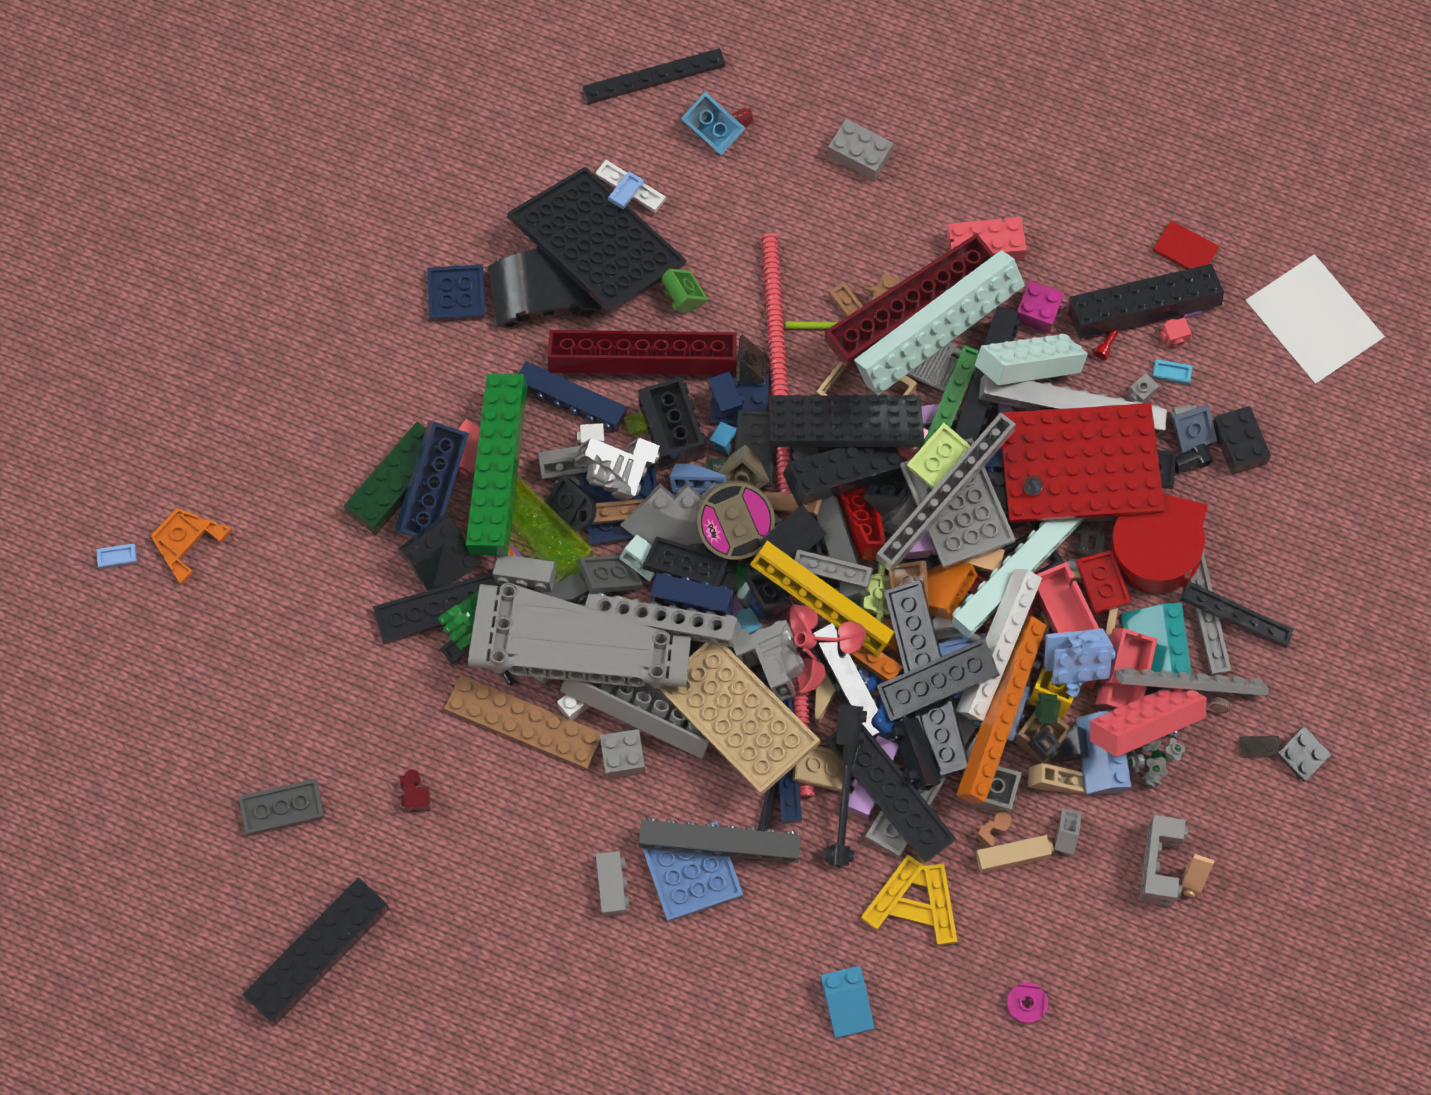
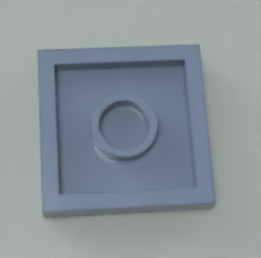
[1172,405,1217,453]

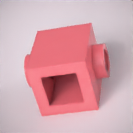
[1160,317,1192,347]

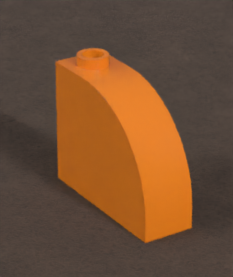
[927,562,978,620]

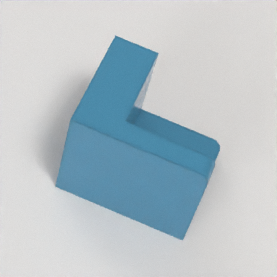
[709,422,737,456]

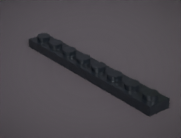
[583,48,725,105]

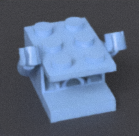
[1043,628,1115,697]

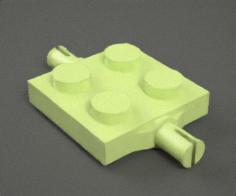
[861,563,891,624]

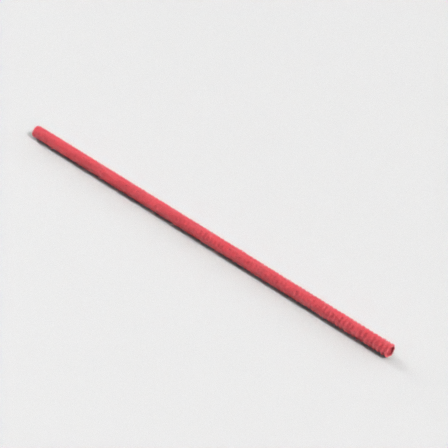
[761,233,815,799]

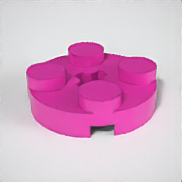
[1007,982,1048,1024]

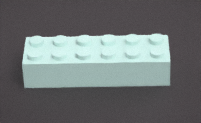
[975,334,1088,385]

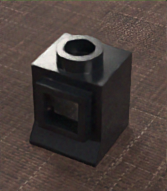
[1027,726,1061,761]

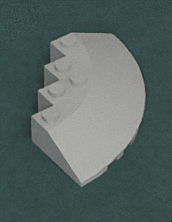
[620,482,782,546]

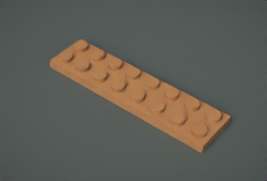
[444,675,603,770]

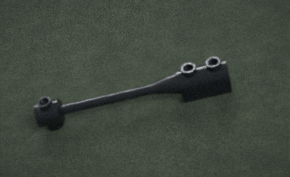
[825,704,867,866]

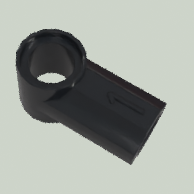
[1175,443,1213,474]

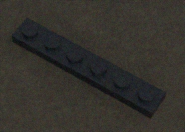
[1180,581,1294,648]

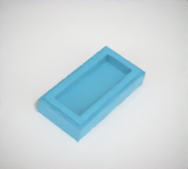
[1152,359,1193,385]

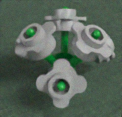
[1128,738,1185,788]

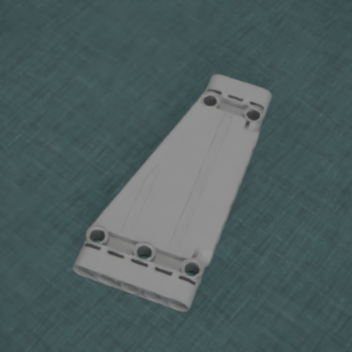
[468,583,691,688]

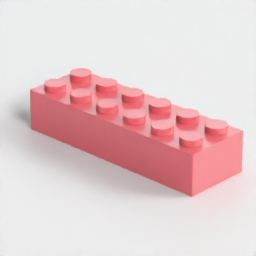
[1090,688,1206,757]

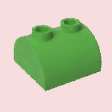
[661,269,708,313]

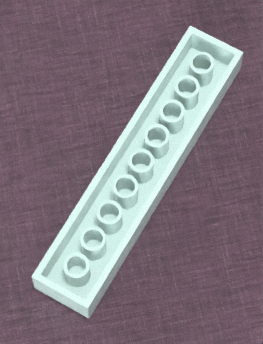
[854,250,1025,395]

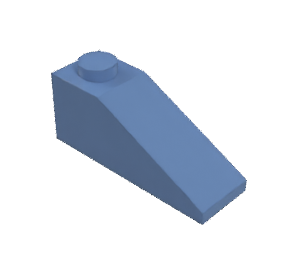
[670,464,727,493]

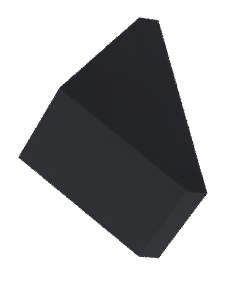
[1054,724,1089,762]

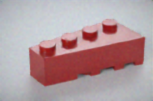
[837,487,886,560]

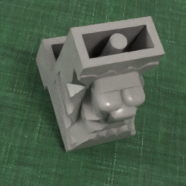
[574,438,660,501]
[733,620,805,701]

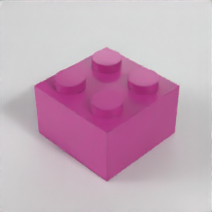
[1017,280,1064,334]

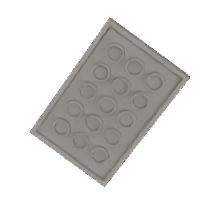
[900,438,1016,569]

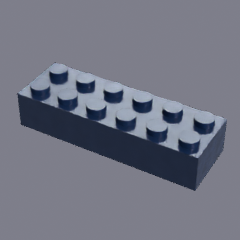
[394,421,469,537]

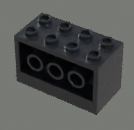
[637,377,707,471]

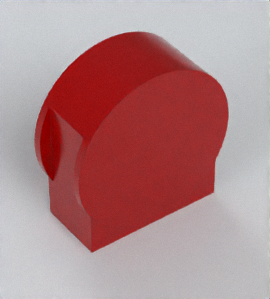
[1111,494,1208,594]

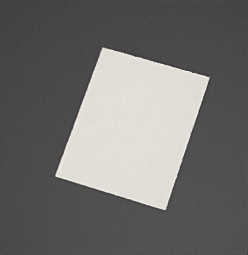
[1246,254,1385,384]

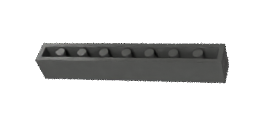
[639,818,801,863]

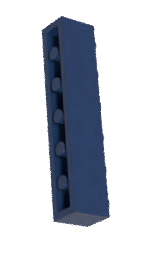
[519,361,627,432]

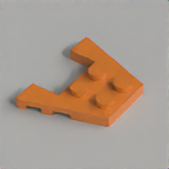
[151,508,232,585]

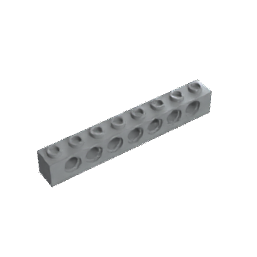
[585,593,741,648]

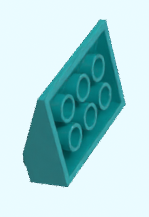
[1121,603,1192,687]

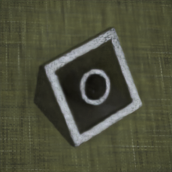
[736,334,768,383]

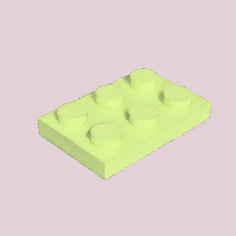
[906,423,971,489]

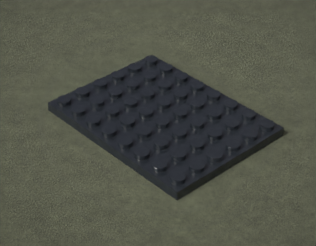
[507,167,687,313]

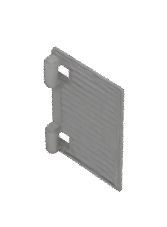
[906,342,962,392]

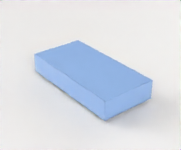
[608,171,644,209]
[96,543,137,569]

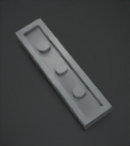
[795,549,873,588]

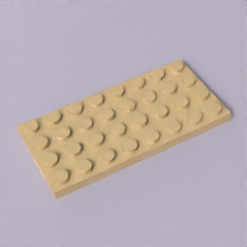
[657,643,821,795]

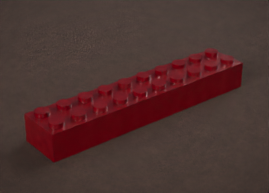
[824,233,994,368]
[547,330,737,375]

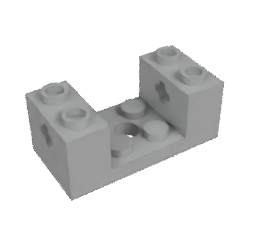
[1139,815,1188,907]

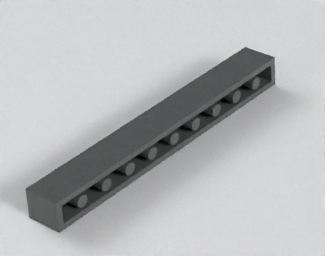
[792,447,871,602]

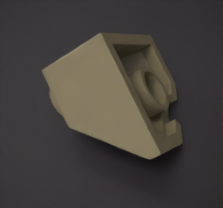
[718,445,769,489]

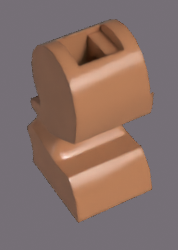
[976,812,1012,848]

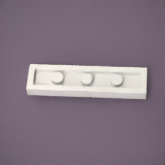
[595,160,666,213]

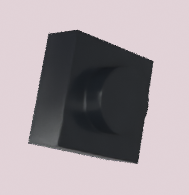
[440,640,468,664]

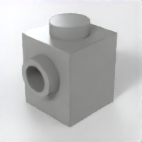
[1127,373,1159,403]

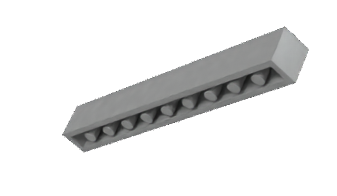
[979,374,1167,436]
[876,412,1016,572]

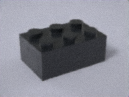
[1213,406,1271,475]

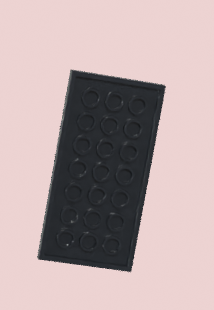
[769,394,925,447]

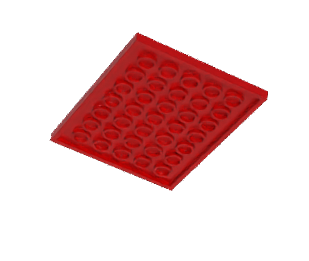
[998,403,1165,523]

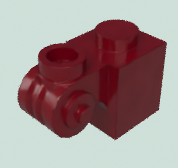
[400,769,431,813]

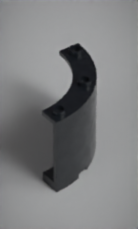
[488,247,601,330]

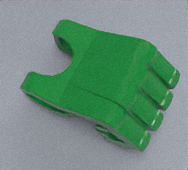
[438,590,494,650]

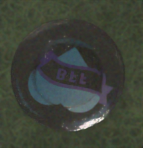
[1023,475,1043,496]

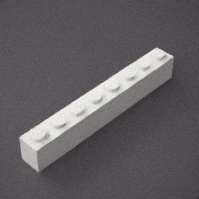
[956,569,1042,721]

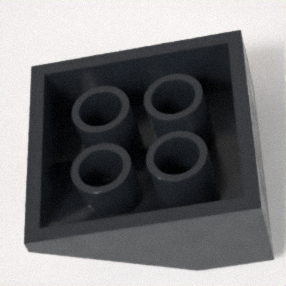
[397,515,481,591]

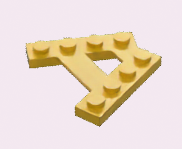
[861,855,958,946]

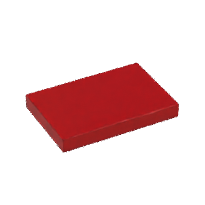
[1153,220,1220,269]
[1075,550,1131,614]

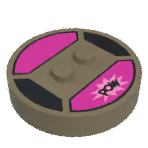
[696,481,775,560]

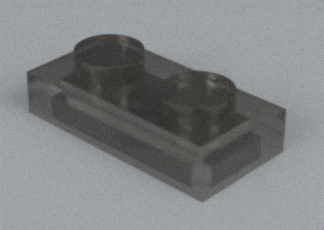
[1238,736,1280,758]

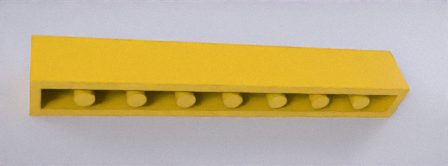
[750,541,894,656]

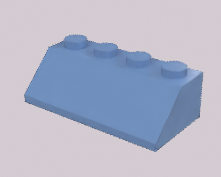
[1075,711,1131,795]

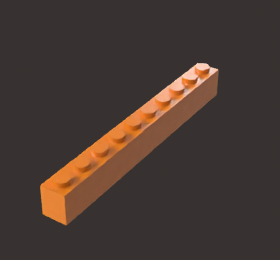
[956,616,1046,804]

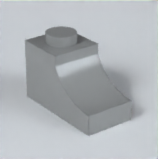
[1054,808,1082,854]

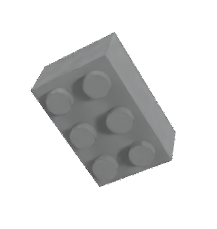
[827,119,894,181]

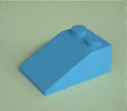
[680,92,745,155]
[820,966,875,1039]

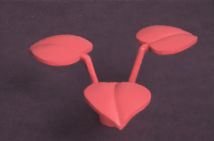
[790,604,866,693]

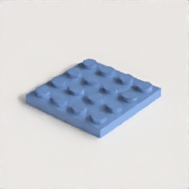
[642,821,743,922]

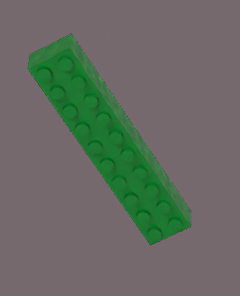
[466,374,528,556]

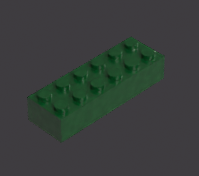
[344,422,426,535]

